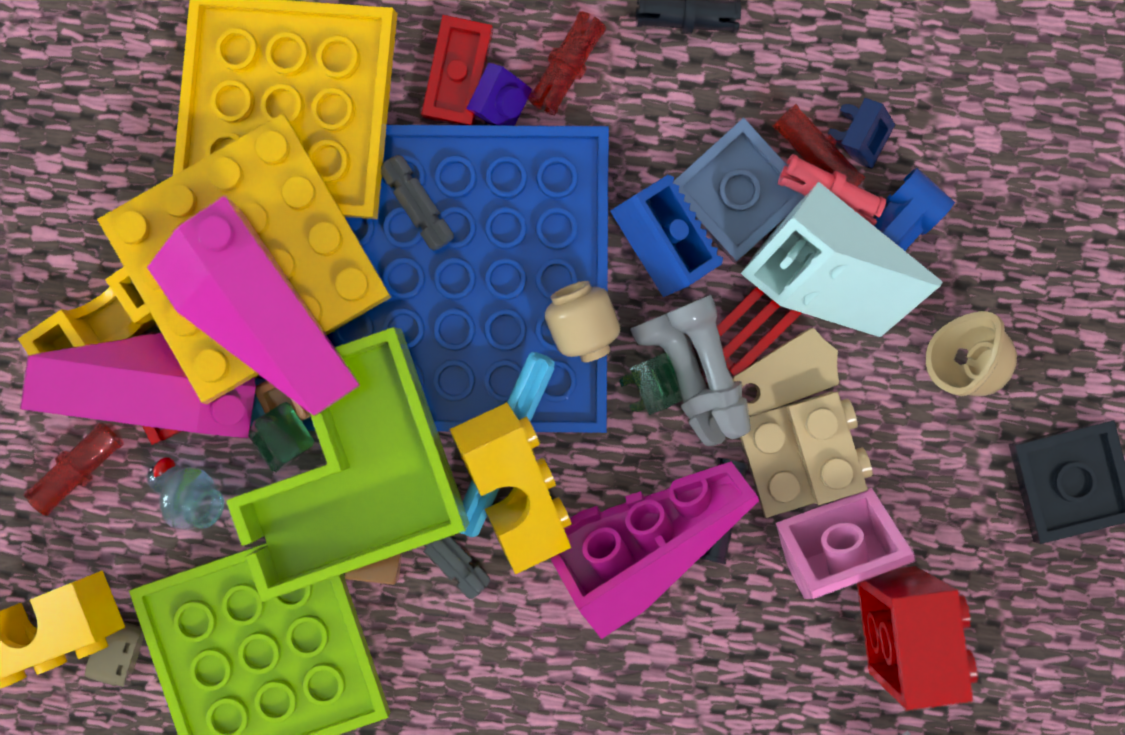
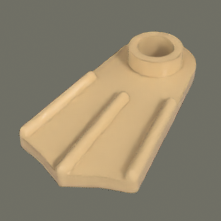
[732,328,839,416]

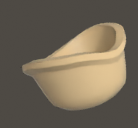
[926,311,1017,396]

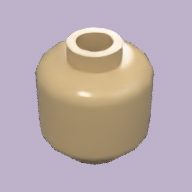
[545,281,620,362]

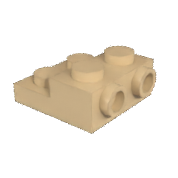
[740,391,873,518]

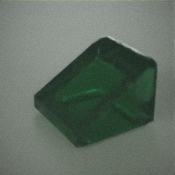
[248,402,314,473]

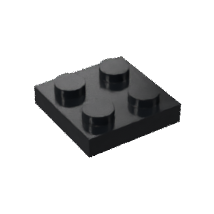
[1009,419,1125,544]

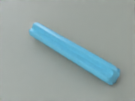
[460,352,555,537]

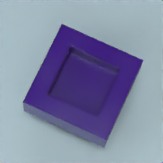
[466,63,532,126]

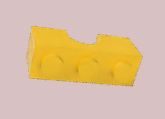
[18,267,156,355]
[450,403,572,575]
[0,570,125,689]

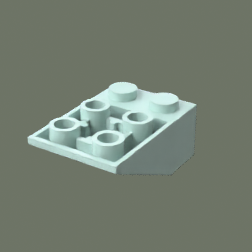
[741,182,943,337]

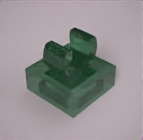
[619,352,682,415]

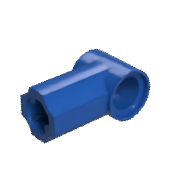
[874,168,955,252]

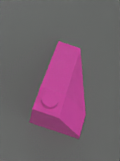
[147,195,360,416]
[20,333,256,438]
[550,461,760,639]

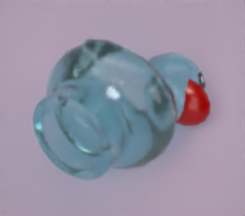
[147,457,225,530]

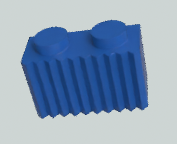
[610,175,723,297]

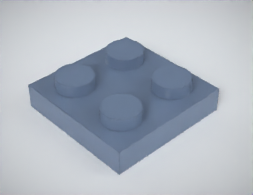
[673,118,805,263]

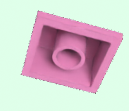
[776,488,915,599]

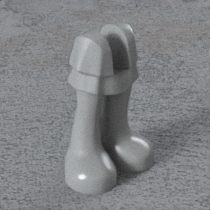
[630,295,751,446]

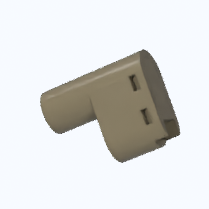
[85,622,144,687]

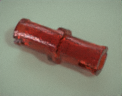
[527,11,607,116]
[772,104,866,186]
[24,422,124,516]

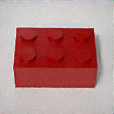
[857,566,978,711]

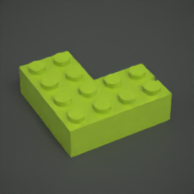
[226,327,470,602]

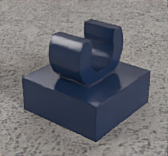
[828,98,896,169]

